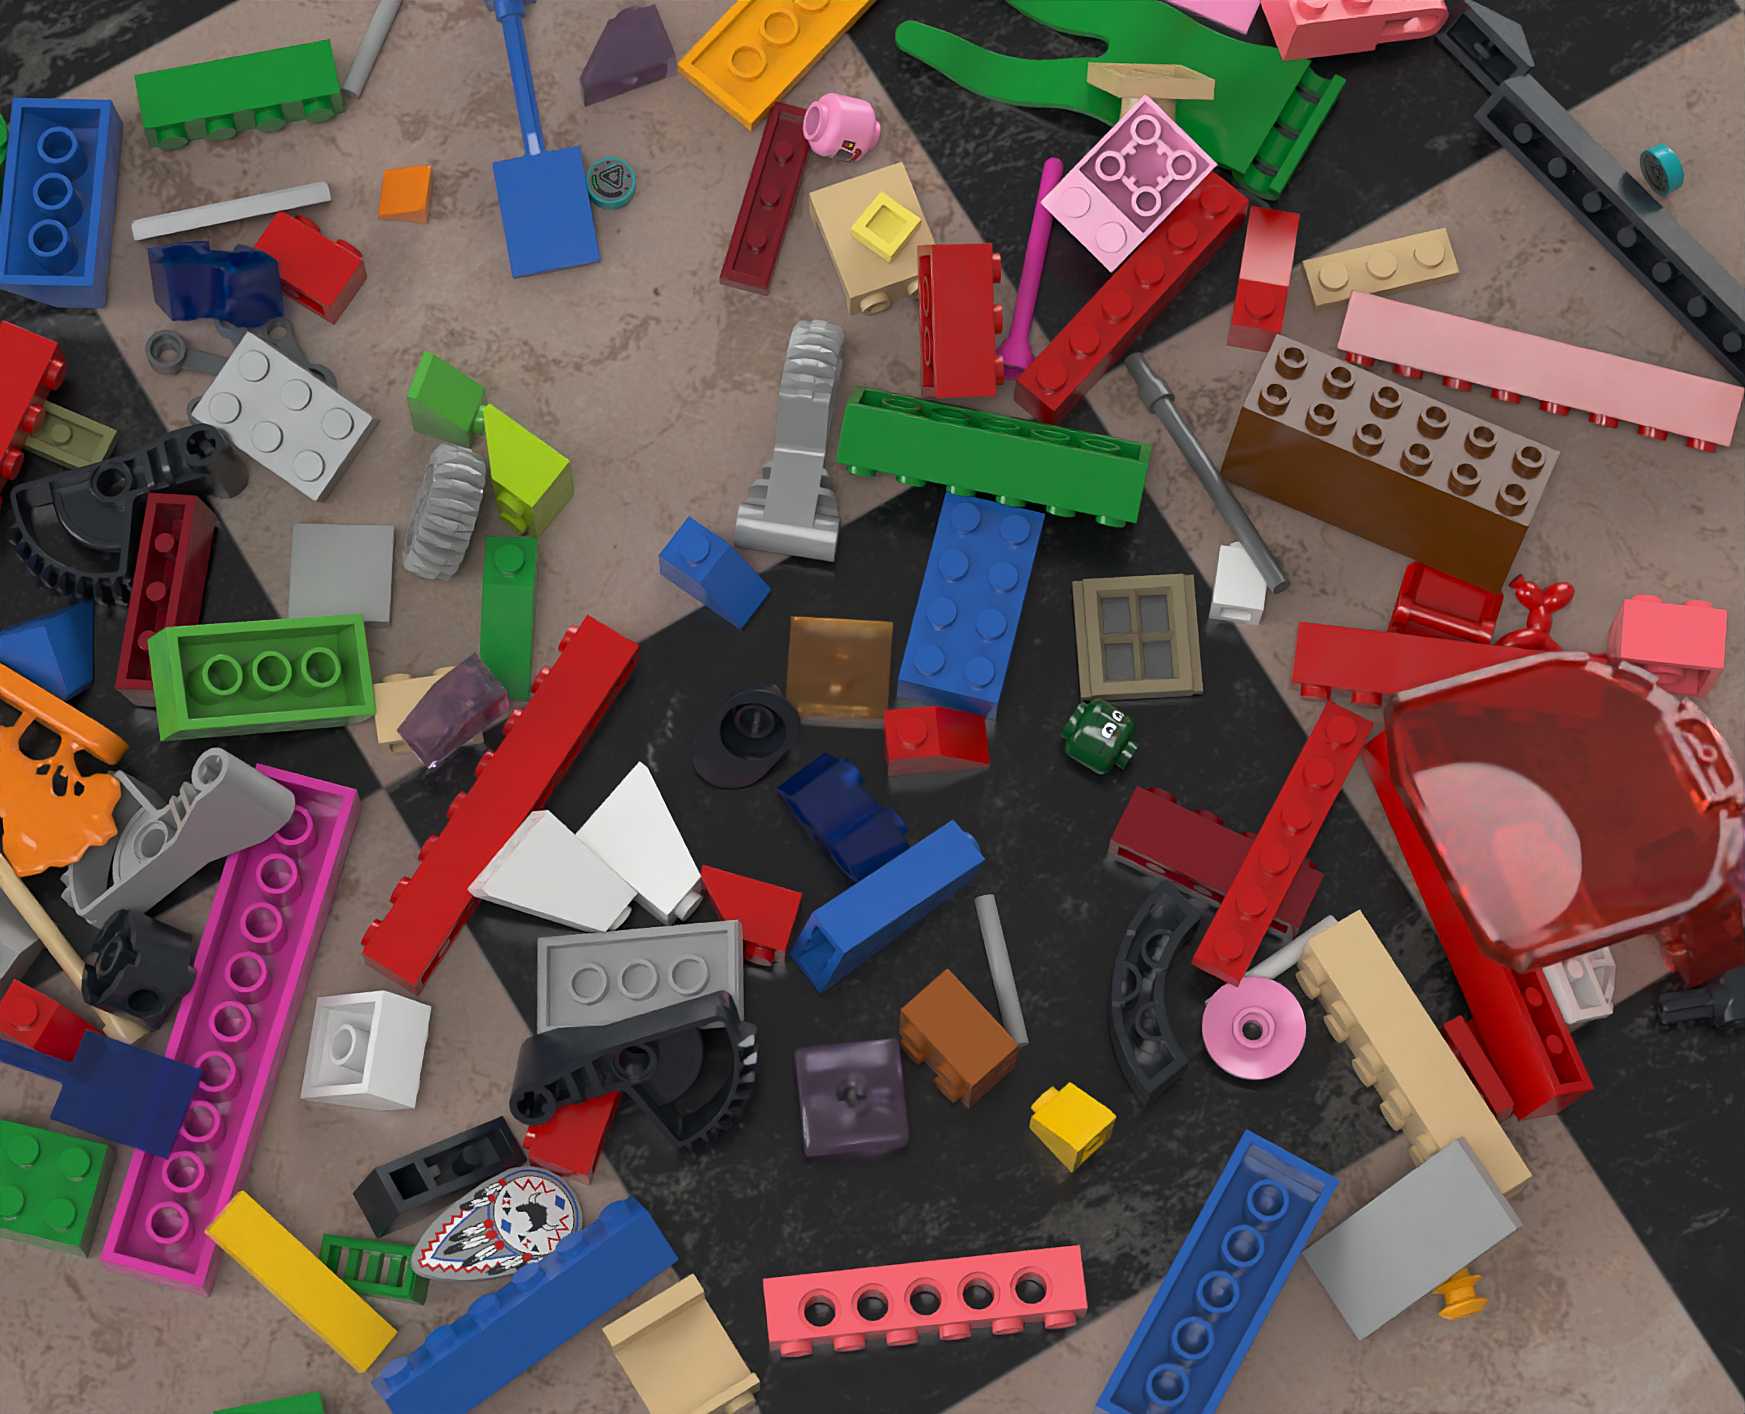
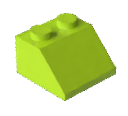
[483,403,574,540]

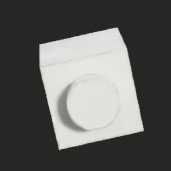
[1209,542,1267,625]

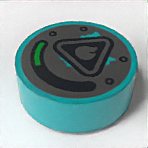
[1640,143,1684,196]
[586,157,636,210]

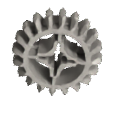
[402,444,487,582]

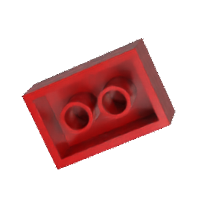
[917,243,1004,398]

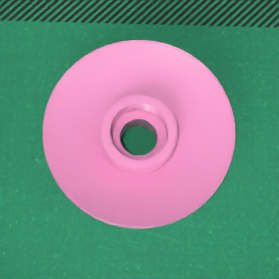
[1201,976,1306,1080]

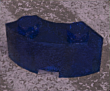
[147,241,285,328]
[777,752,910,883]

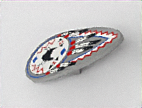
[410,1165,583,1283]

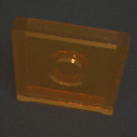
[786,616,893,724]

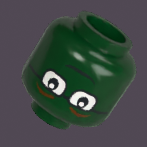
[1060,698,1140,775]

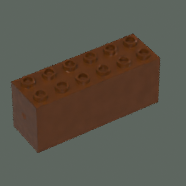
[1220,334,1561,595]

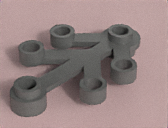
[145,305,338,425]

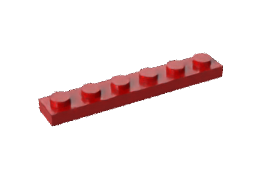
[1191,700,1374,988]

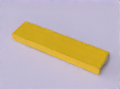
[204,1191,398,1373]

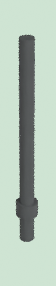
[1124,352,1291,594]

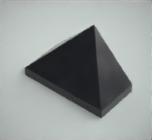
[1433,0,1535,94]

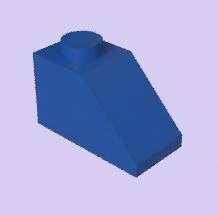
[659,516,772,631]

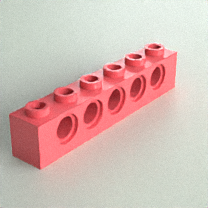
[763,1245,1087,1357]

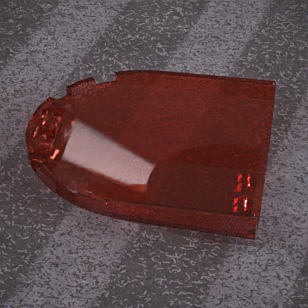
[1383,651,1745,975]

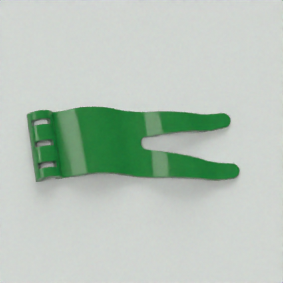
[895,0,1346,200]

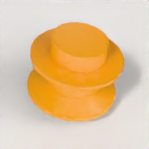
[1431,1268,1489,1321]

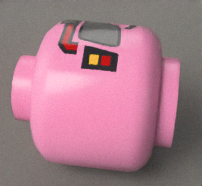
[803,93,880,163]

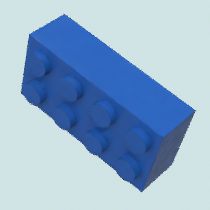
[897,491,1045,721]

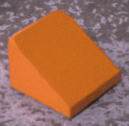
[378,165,434,224]

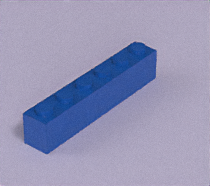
[371,1195,679,1414]

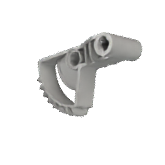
[734,319,845,562]
[60,748,295,929]

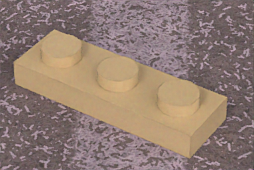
[1301,227,1459,313]

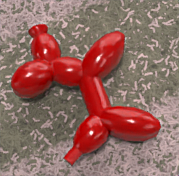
[1494,574,1607,659]

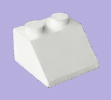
[300,990,431,1111]

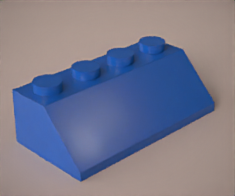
[0,98,123,308]

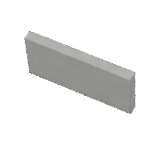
[537,920,744,1034]
[1301,1136,1524,1341]

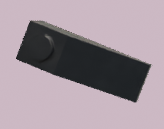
[352,1116,528,1239]

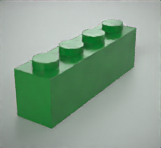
[134,39,344,150]

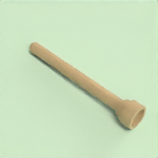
[0,853,151,1058]

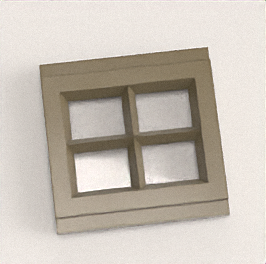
[1072,574,1203,701]

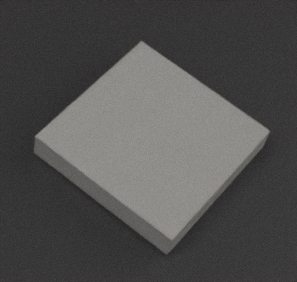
[287,523,396,627]

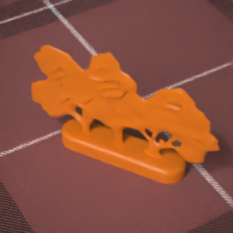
[0,663,129,877]

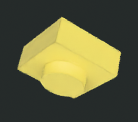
[851,191,921,264]

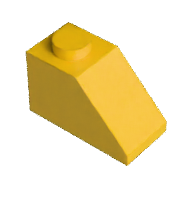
[1029,1082,1116,1173]

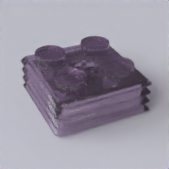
[795,1038,909,1156]

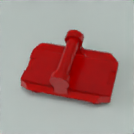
[1387,560,1504,716]

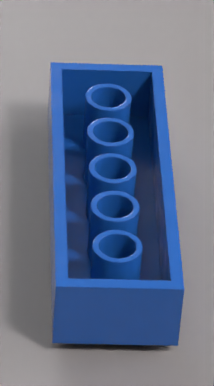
[1092,1129,1340,1414]

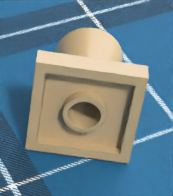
[1087,63,1215,122]

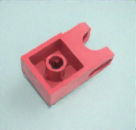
[1260,0,1449,61]

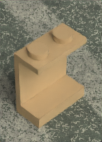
[602,1274,760,1414]

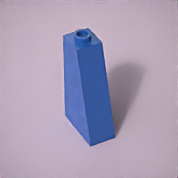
[789,820,985,994]

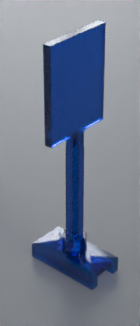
[0,1030,204,1160]

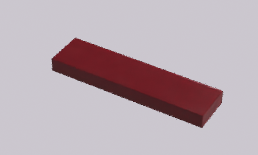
[719,102,812,296]

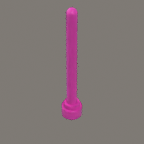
[995,158,1064,381]

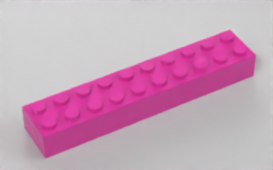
[100,763,362,1298]

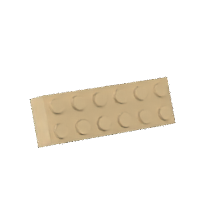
[1296,909,1532,1202]

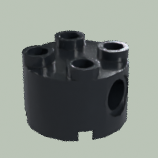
[81,909,196,1031]

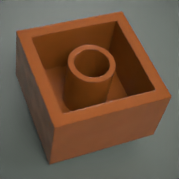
[898,968,1019,1109]

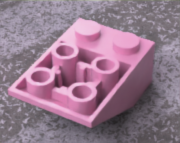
[1040,94,1217,273]

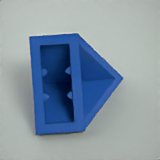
[0,598,94,702]

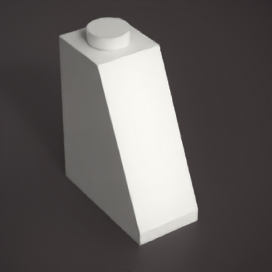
[575,761,703,926]
[467,810,637,932]

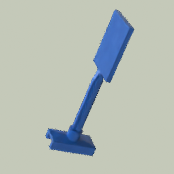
[483,0,601,279]

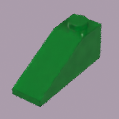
[478,535,540,702]

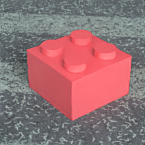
[1605,595,1727,698]

